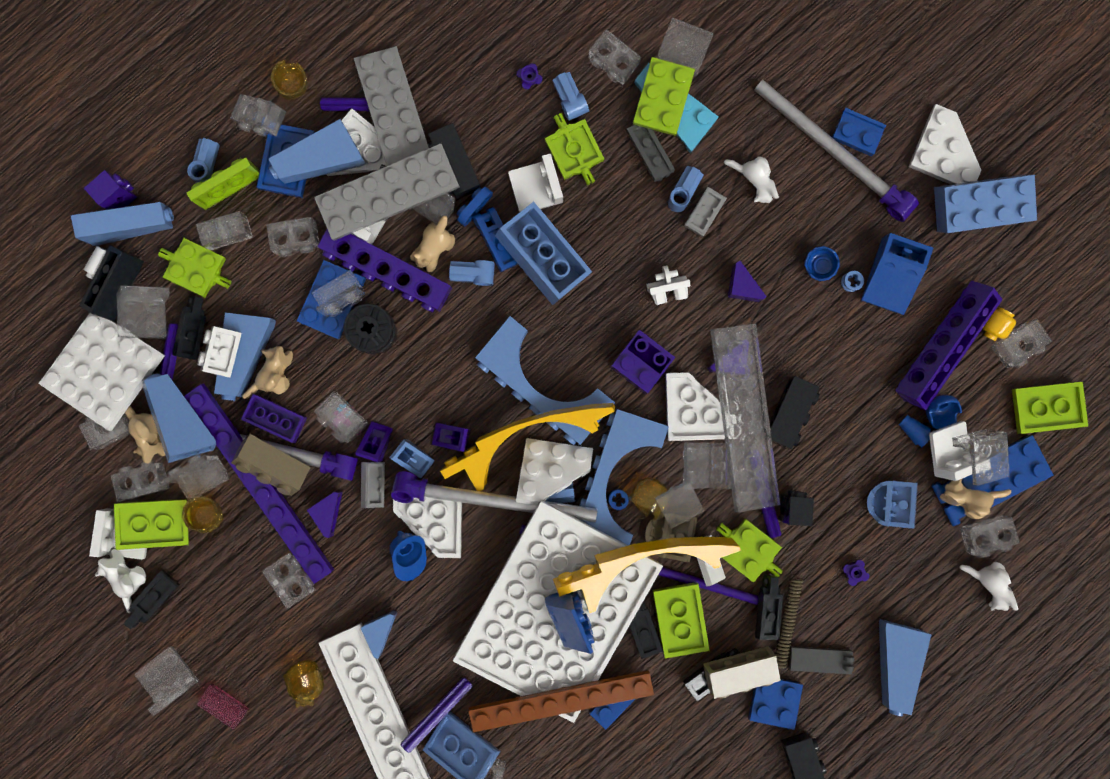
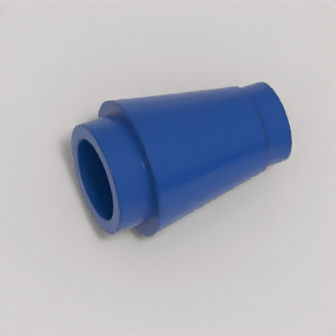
[898,415,931,448]

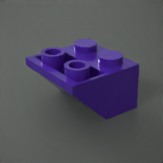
[610,330,675,394]

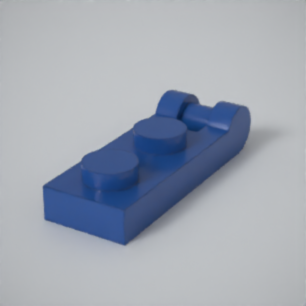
[473,207,518,273]

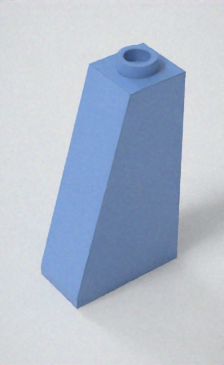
[268,119,366,184]
[71,202,174,246]
[214,313,276,401]
[143,374,216,463]
[879,619,931,717]

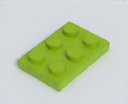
[633,57,695,136]
[186,158,260,210]
[1012,382,1088,434]
[114,499,189,550]
[653,582,710,658]

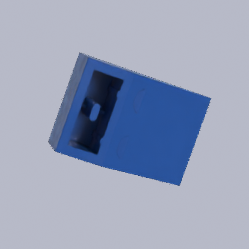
[861,233,933,315]
[545,592,595,654]

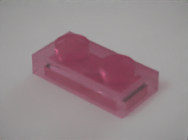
[197,684,249,730]

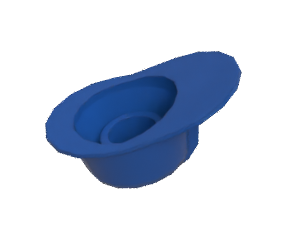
[389,531,427,581]

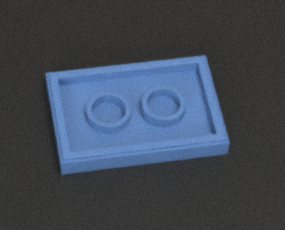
[423,711,500,779]

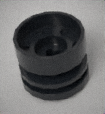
[344,304,398,355]

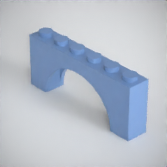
[475,316,615,445]
[579,409,669,545]

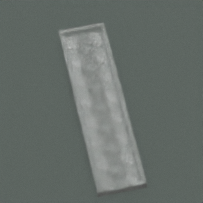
[710,323,780,513]

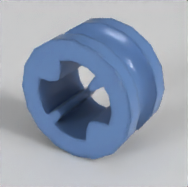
[841,271,864,292]

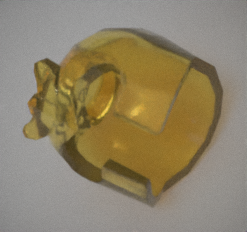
[271,60,308,100]
[628,478,673,520]
[182,496,224,533]
[283,660,324,708]

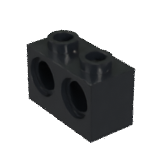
[779,490,814,526]

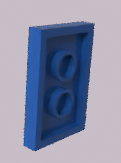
[257,122,315,198]
[297,260,366,340]

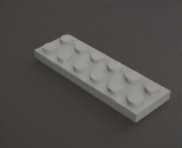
[354,46,429,166]
[314,144,460,241]

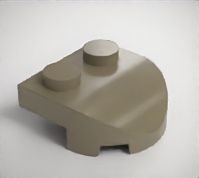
[645,513,698,562]

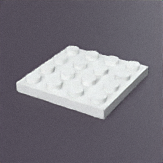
[39,313,165,431]

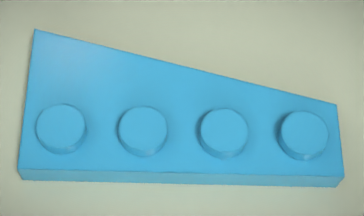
[634,63,719,154]

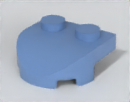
[867,481,918,529]

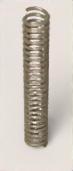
[775,579,804,669]

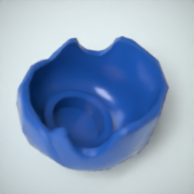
[804,246,840,281]
[926,395,962,430]

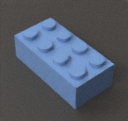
[934,175,1037,233]
[495,201,592,305]

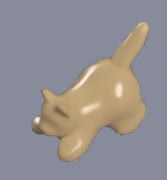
[410,215,455,273]
[242,346,293,399]
[125,406,165,464]
[940,479,1011,519]

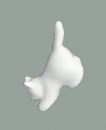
[724,156,779,203]
[95,549,146,613]
[960,562,1018,611]

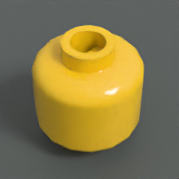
[983,306,1016,341]

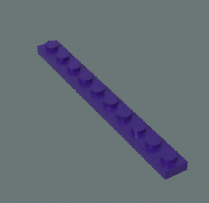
[184,384,334,584]

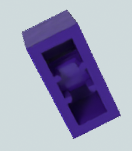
[84,170,137,210]

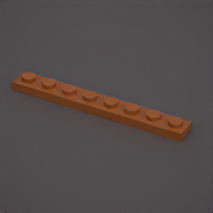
[468,670,654,732]

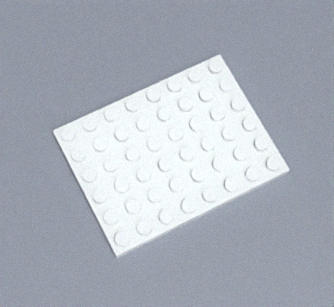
[453,500,663,723]

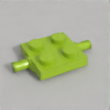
[545,113,604,185]
[158,238,231,298]
[716,518,783,583]

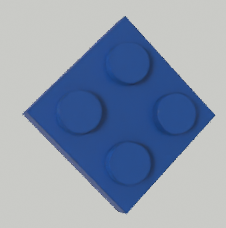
[748,679,803,730]

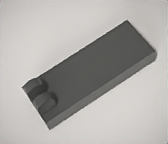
[627,125,675,182]
[789,646,854,674]

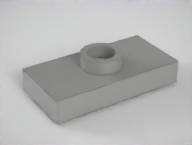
[684,187,727,237]
[361,462,385,508]

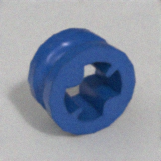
[608,489,629,510]

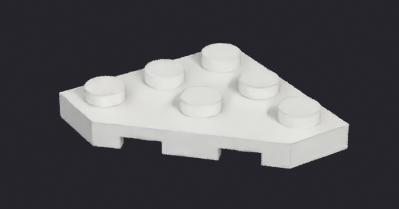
[908,104,981,185]
[326,108,387,176]
[665,373,736,441]
[516,438,593,506]
[393,497,462,558]

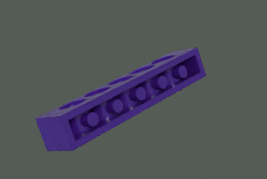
[317,229,452,313]
[895,281,1003,410]

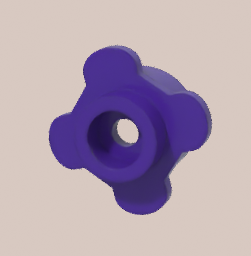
[517,63,542,90]
[843,560,869,586]

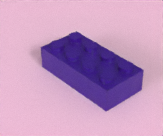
[241,394,307,443]

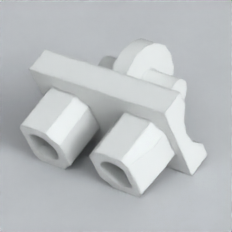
[646,265,691,305]

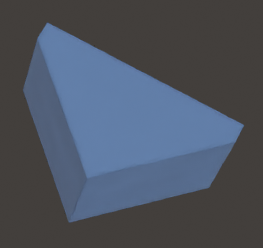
[389,439,435,478]
[361,610,397,659]

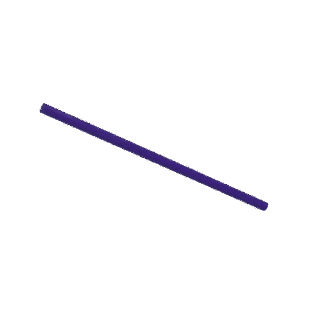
[520,525,759,605]

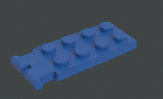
[931,435,1053,526]

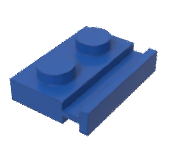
[832,108,886,157]

